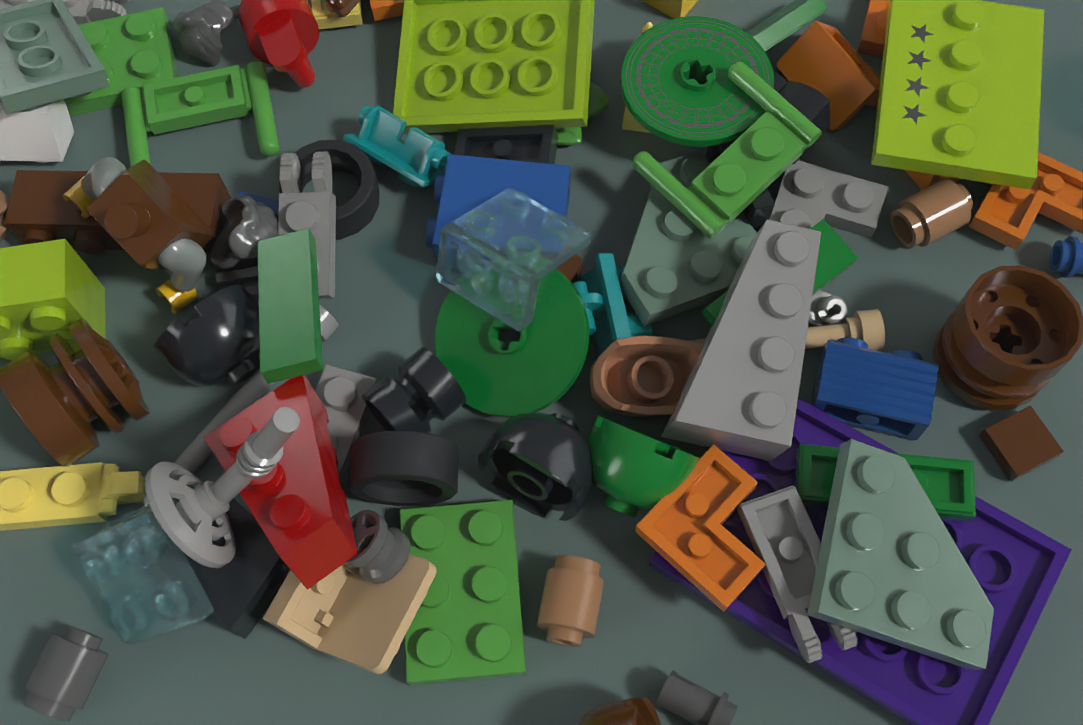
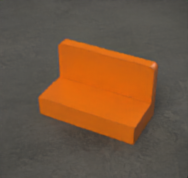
[777,20,880,131]

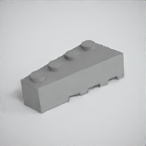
[661,219,821,461]

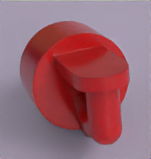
[238,0,319,88]

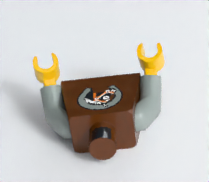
[62,157,216,314]

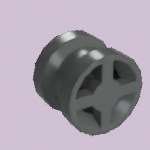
[344,509,410,584]

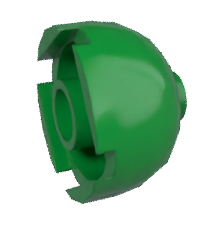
[587,415,700,517]

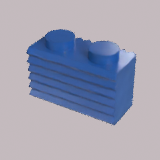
[811,337,939,441]

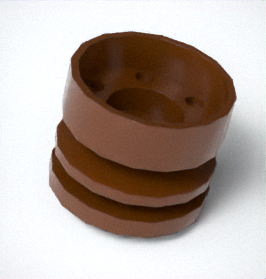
[933,265,1083,411]
[0,318,150,467]

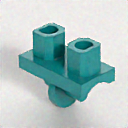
[573,253,652,357]

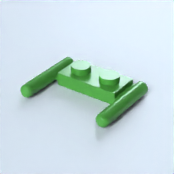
[121,61,279,168]
[632,62,822,239]

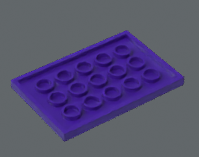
[649,398,1072,725]

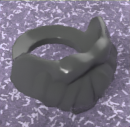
[172,0,240,66]
[210,196,279,269]

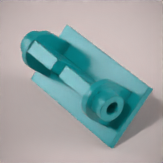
[343,105,450,188]

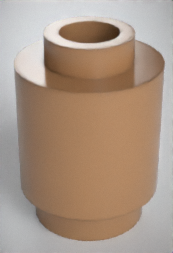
[890,178,973,248]
[537,555,604,647]

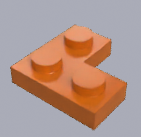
[969,152,1083,250]
[635,444,766,612]

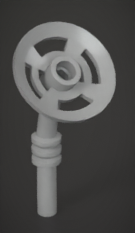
[145,407,300,568]

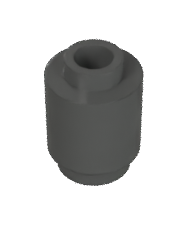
[24,626,109,721]

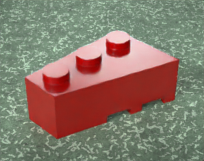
[204,375,358,590]

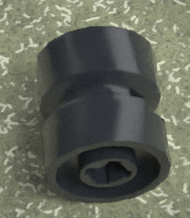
[362,347,467,433]

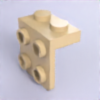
[263,554,437,674]

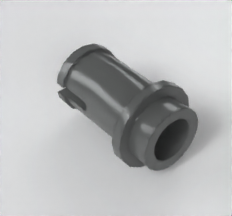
[656,670,738,725]

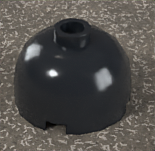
[154,284,260,386]
[478,413,593,521]

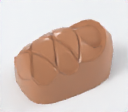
[589,336,703,418]

